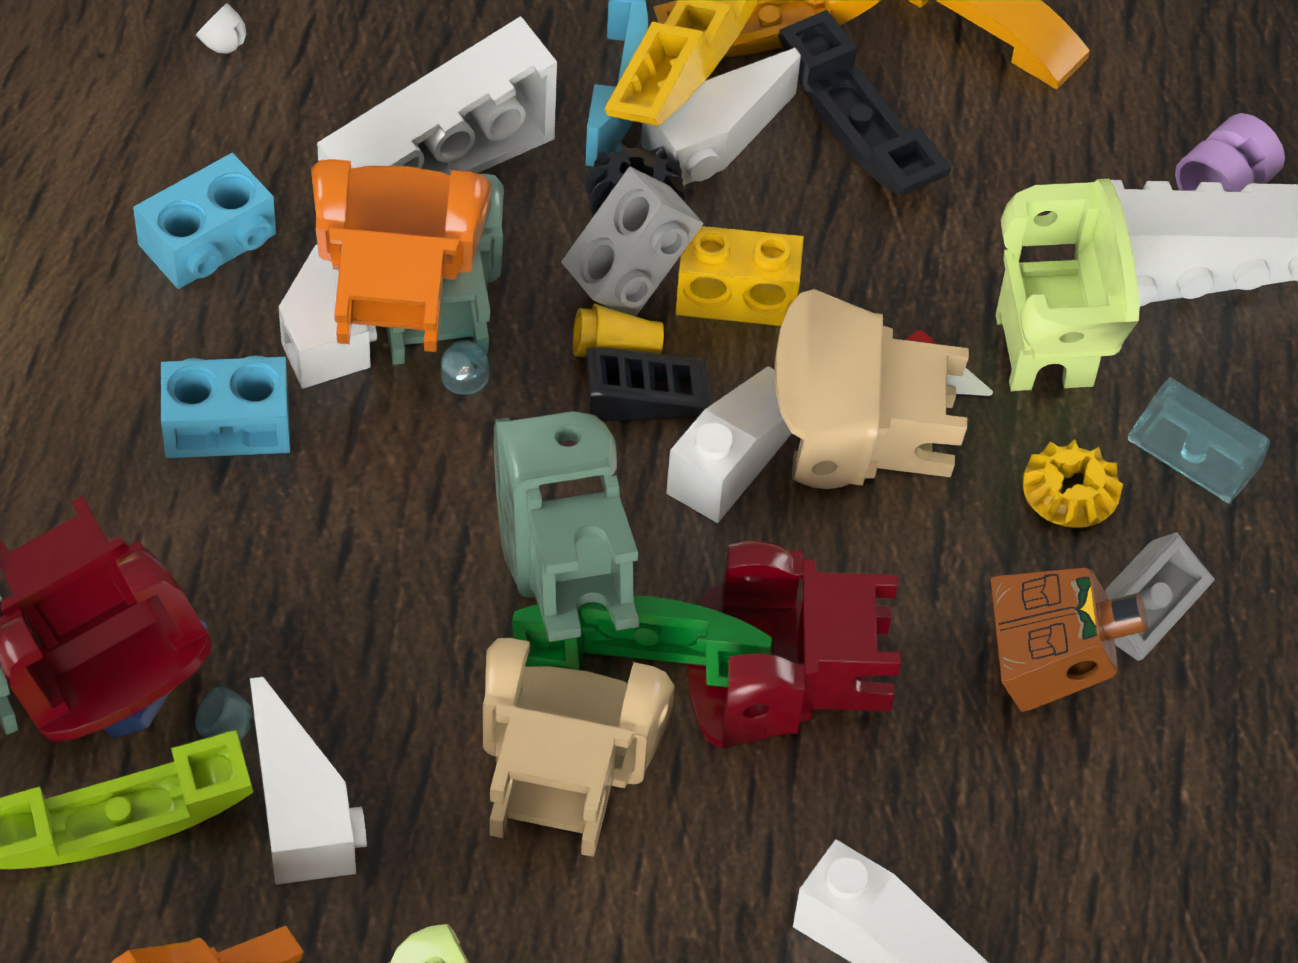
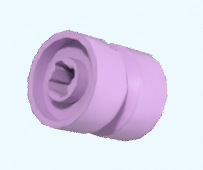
[1175,113,1285,192]

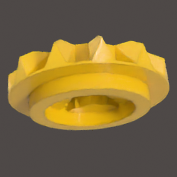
[1022,439,1123,528]

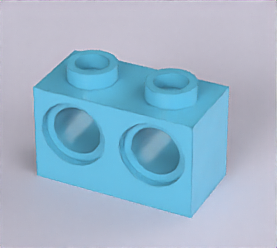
[133,152,276,289]
[161,356,290,458]

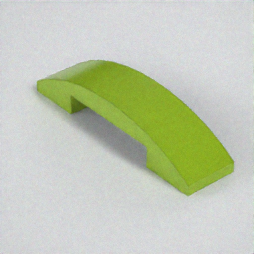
[0,730,253,869]

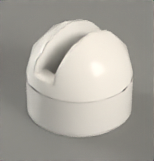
[196,3,246,54]

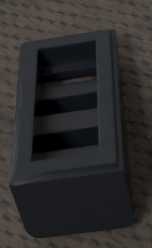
[585,347,711,421]

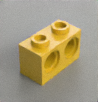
[675,226,804,326]

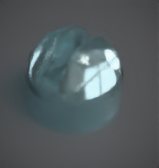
[440,340,489,395]
[195,686,253,741]

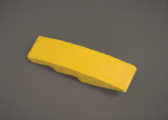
[604,0,759,126]

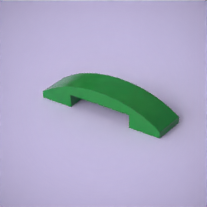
[512,595,772,687]

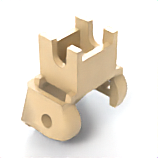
[774,289,969,489]
[483,638,675,857]

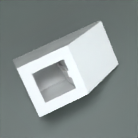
[279,245,377,389]

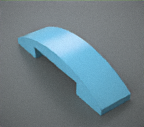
[585,0,648,166]

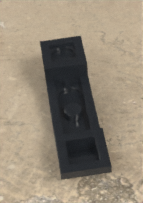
[778,10,951,196]

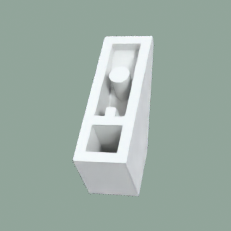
[641,48,801,185]
[666,366,792,523]
[250,677,367,885]
[793,840,989,963]

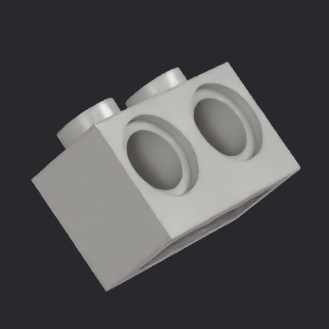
[561,166,704,316]

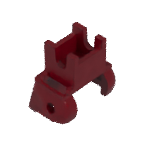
[0,495,213,742]
[687,540,901,749]

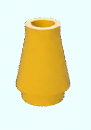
[573,304,664,357]

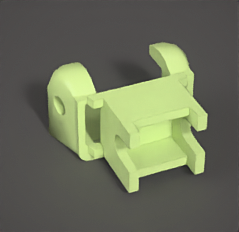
[996,178,1140,391]

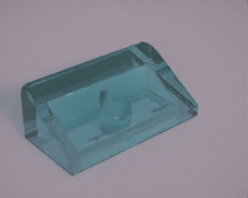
[1128,378,1270,504]

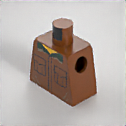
[991,568,1148,712]

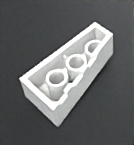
[317,16,557,175]
[1111,180,1298,307]

